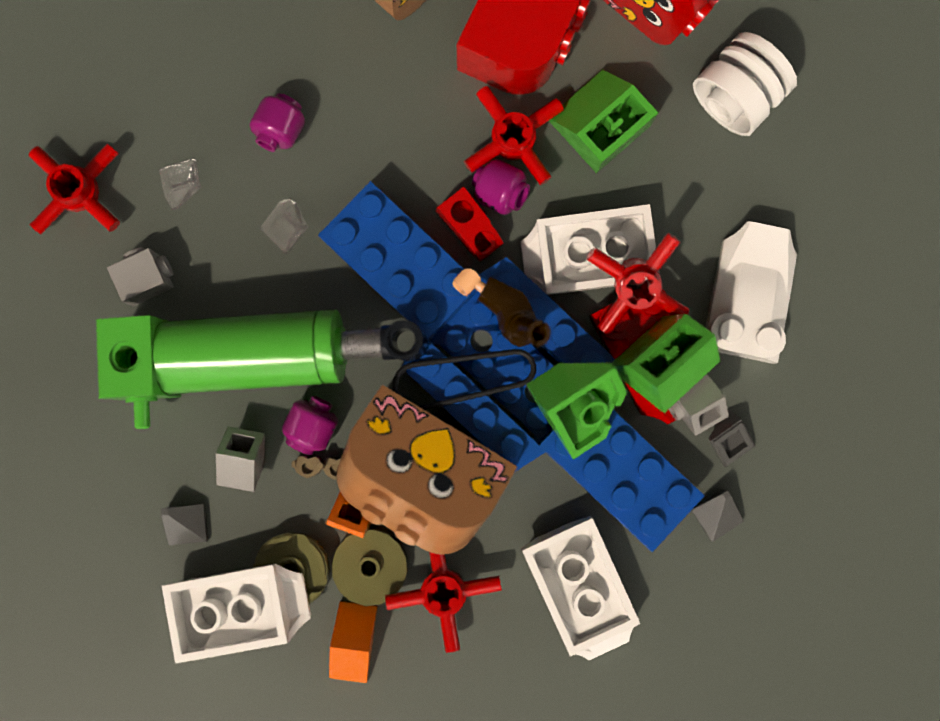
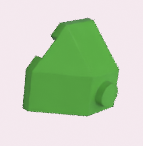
[526,363,627,460]

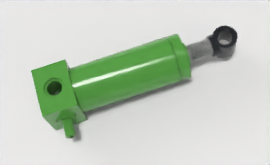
[96,309,428,429]

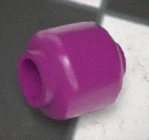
[249,93,305,152]
[472,159,530,215]
[282,396,339,455]

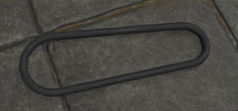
[392,349,536,410]

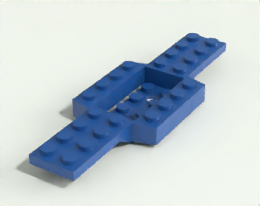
[318,181,705,552]

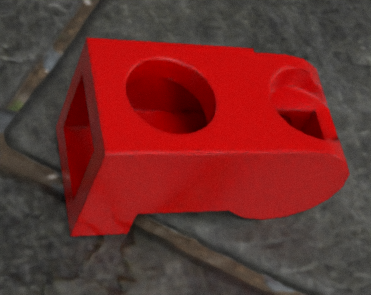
[435,187,504,262]

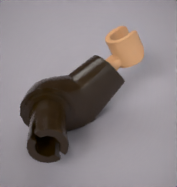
[452,268,551,347]

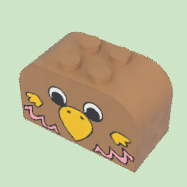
[337,385,517,554]

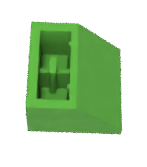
[549,70,659,174]
[612,314,720,413]

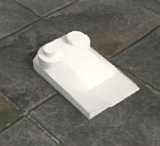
[521,204,659,295]
[705,221,797,364]
[521,516,640,660]
[162,564,311,664]

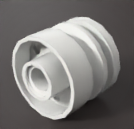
[693,32,797,136]

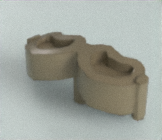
[291,456,341,480]

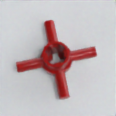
[464,86,564,185]
[28,143,120,234]
[586,233,690,335]
[385,552,502,653]

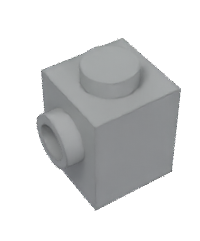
[107,248,174,306]
[669,374,729,436]
[216,426,265,492]

